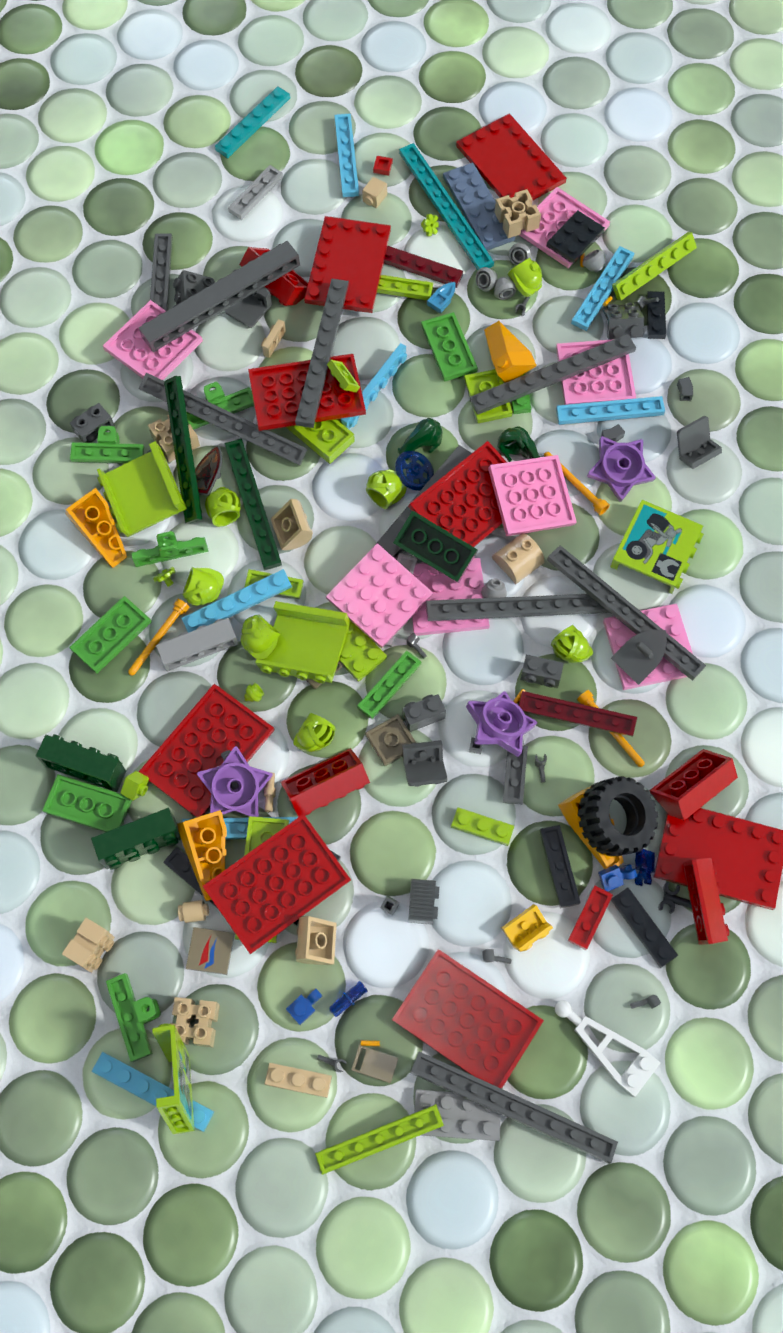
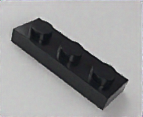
[646,291,666,339]

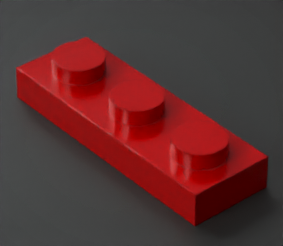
[568,885,613,950]

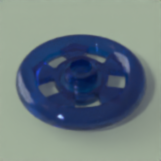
[395,451,434,491]

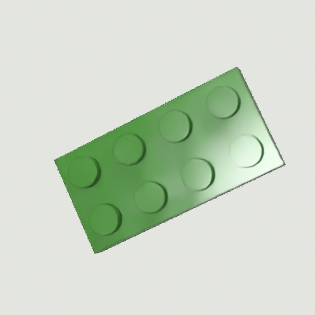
[421,312,478,382]
[69,596,152,674]
[42,774,132,832]

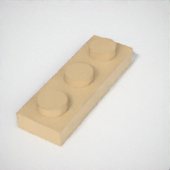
[265,1063,332,1098]

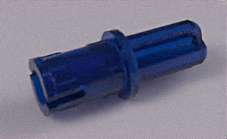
[329,981,368,1017]

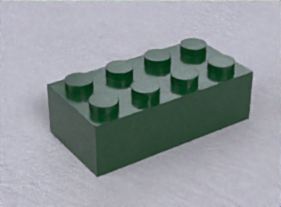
[393,510,478,583]
[36,734,126,792]
[91,807,181,870]

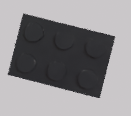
[546,210,605,264]

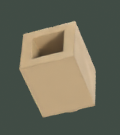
[362,177,387,208]

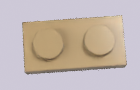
[261,319,286,358]

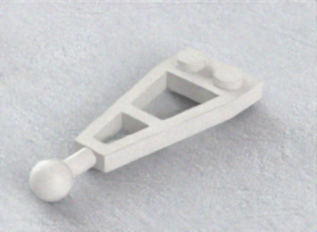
[555,1000,660,1097]

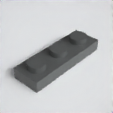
[503,745,528,805]

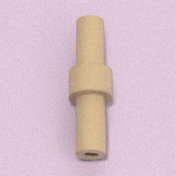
[264,772,276,813]

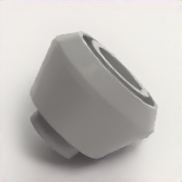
[509,243,531,266]
[583,250,605,272]
[476,267,498,291]
[494,277,517,300]
[481,578,507,598]

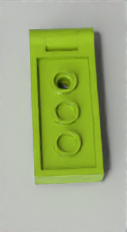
[286,419,355,464]

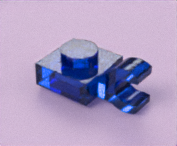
[635,849,655,886]

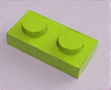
[327,360,360,392]

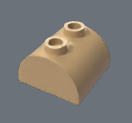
[271,499,313,550]
[492,533,544,584]
[295,916,337,965]

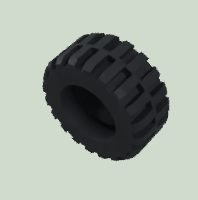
[578,776,658,856]

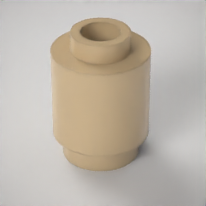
[178,900,209,923]

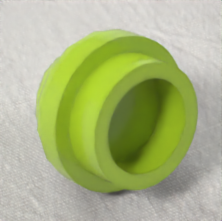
[244,683,264,702]

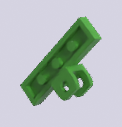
[186,382,254,430]
[70,426,145,463]
[131,531,209,567]
[106,973,161,1062]

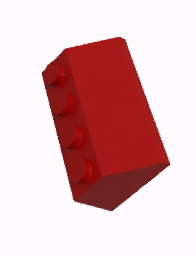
[239,247,308,306]
[280,748,370,817]
[649,749,738,821]
[683,858,729,945]

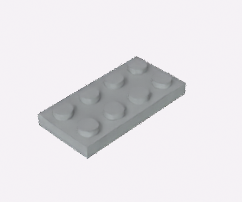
[414,1090,501,1141]

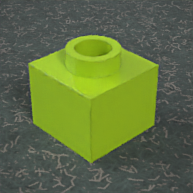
[120,771,149,801]

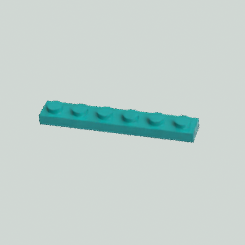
[215,86,290,159]

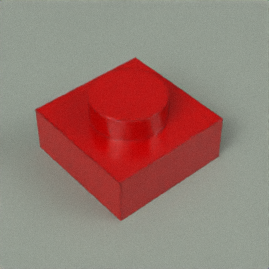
[373,156,393,176]

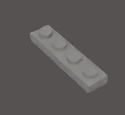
[228,165,283,220]

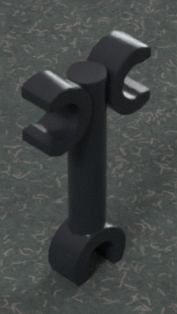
[658,882,692,914]

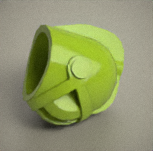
[508,258,542,297]
[366,469,407,509]
[205,487,241,527]
[182,567,224,606]
[241,614,281,660]
[551,625,593,663]
[293,713,336,752]

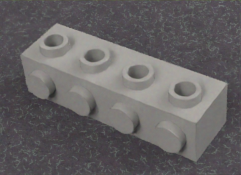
[156,618,238,671]

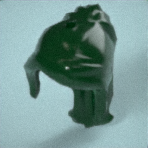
[398,418,443,461]
[497,426,540,462]

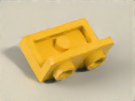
[501,904,553,952]

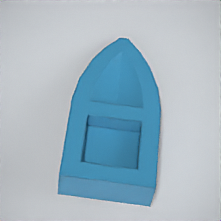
[427,282,455,314]

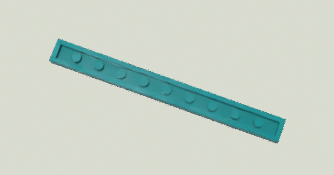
[399,143,494,270]

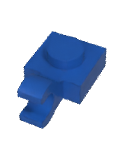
[598,864,637,892]
[286,989,322,1025]

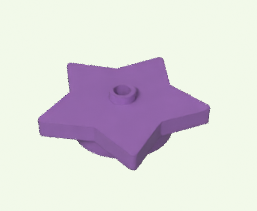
[587,436,656,502]
[466,691,537,757]
[197,746,273,817]

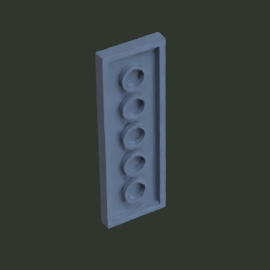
[443,163,515,251]

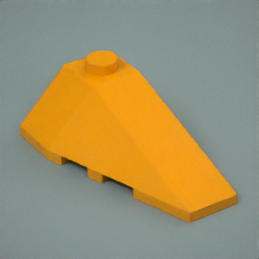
[484,321,537,383]
[65,488,127,568]
[558,786,624,869]
[177,810,227,901]

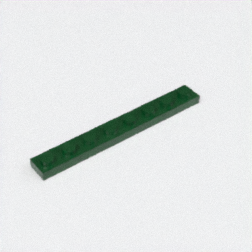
[164,376,202,524]
[225,438,282,571]

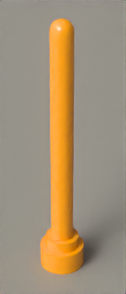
[544,452,610,515]
[128,598,190,676]
[577,690,645,767]

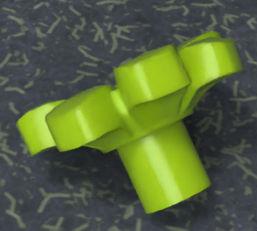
[421,214,439,236]
[153,567,176,587]

